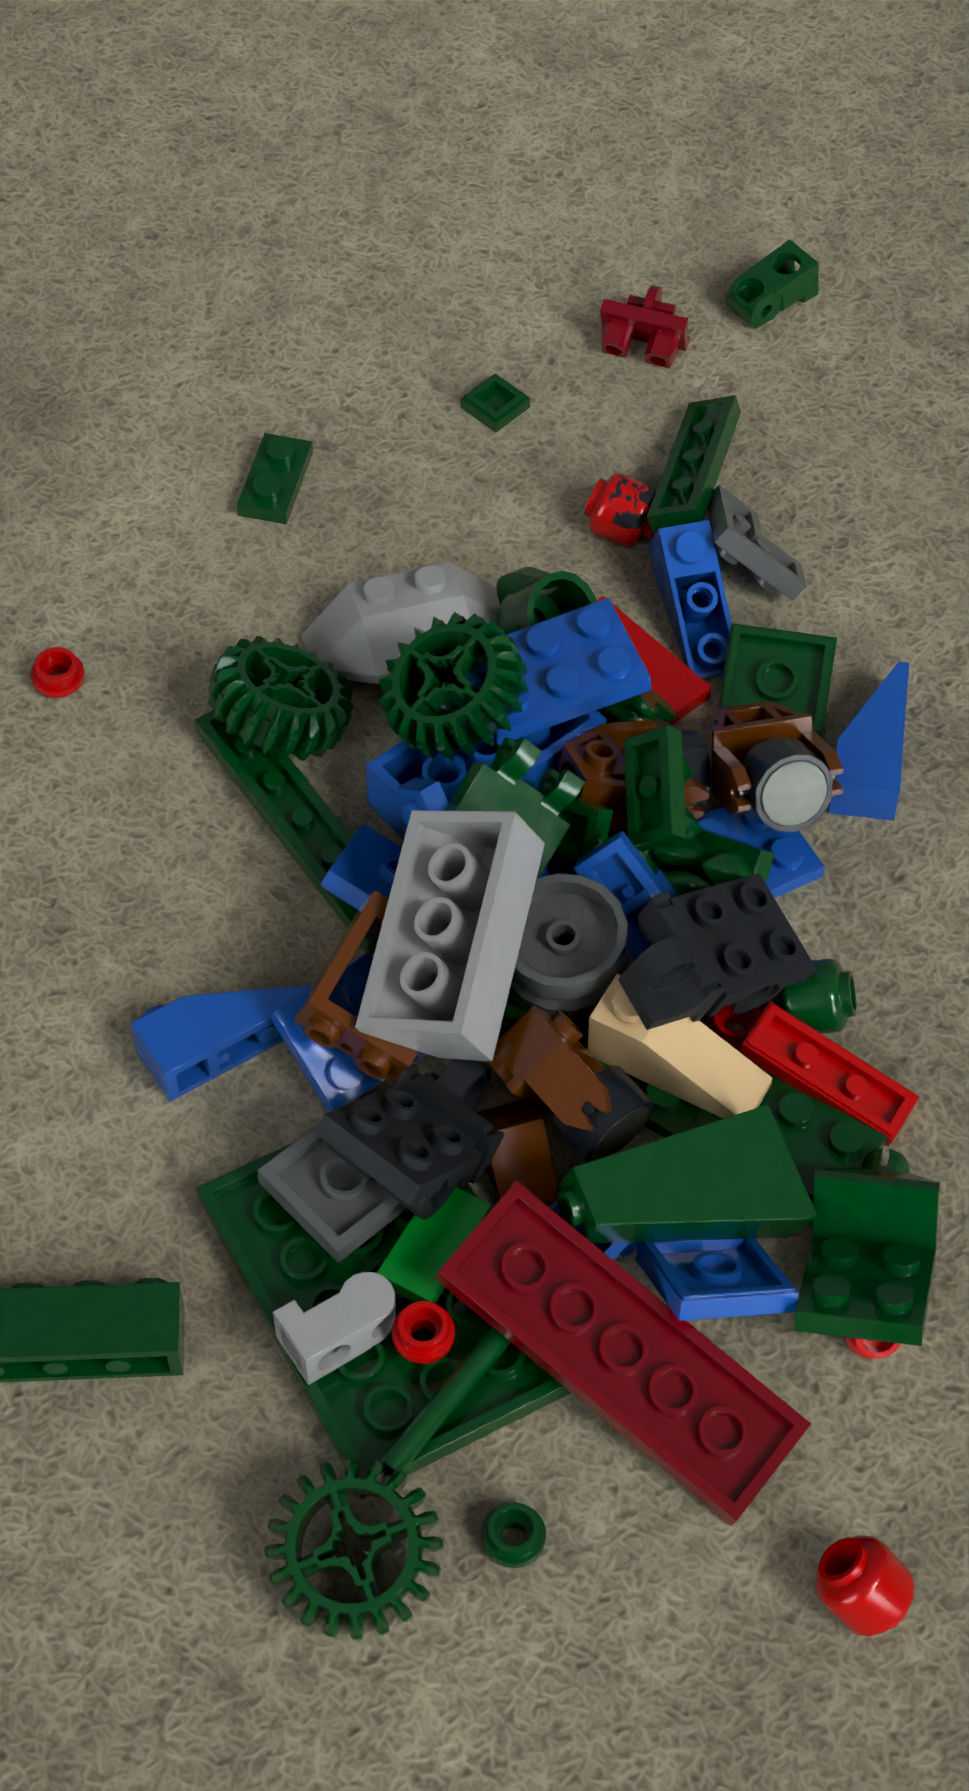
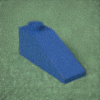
[828,662,909,821]
[130,985,313,1102]

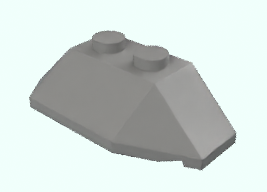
[301,562,500,684]

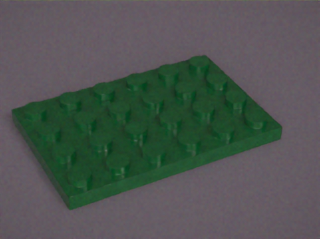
[196,1143,571,1498]

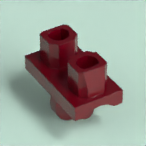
[600,285,690,369]

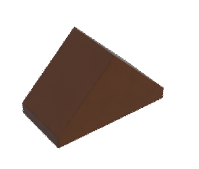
[476,1099,558,1205]

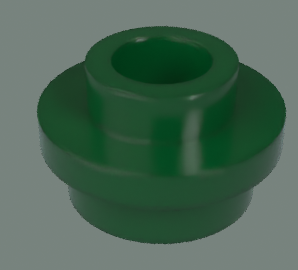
[481,1502,546,1568]

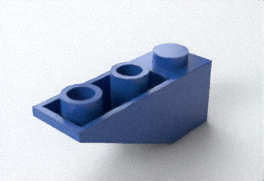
[648,520,732,679]

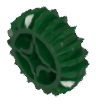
[379,612,529,761]
[208,636,353,761]
[265,1457,444,1640]

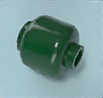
[770,959,857,1034]

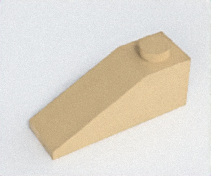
[588,974,772,1119]

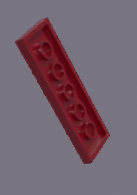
[435,1181,811,1526]

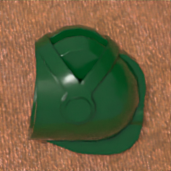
[496,567,597,634]

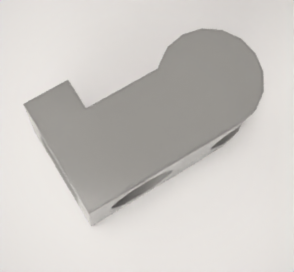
[273,1272,396,1385]

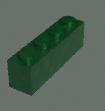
[0,1278,185,1383]

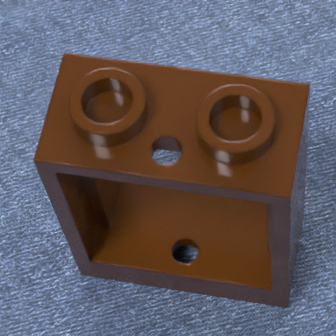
[293,890,419,1083]

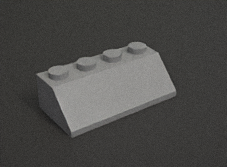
[355,810,545,1061]

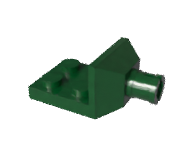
[795,1148,940,1346]

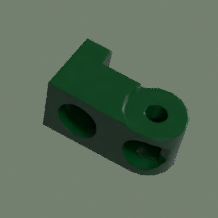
[725,239,819,329]

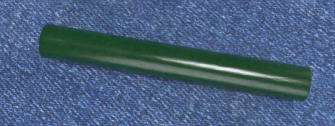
[379,1326,511,1477]

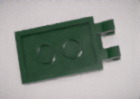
[445,738,585,879]

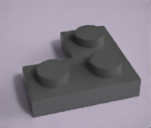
[708,485,807,601]

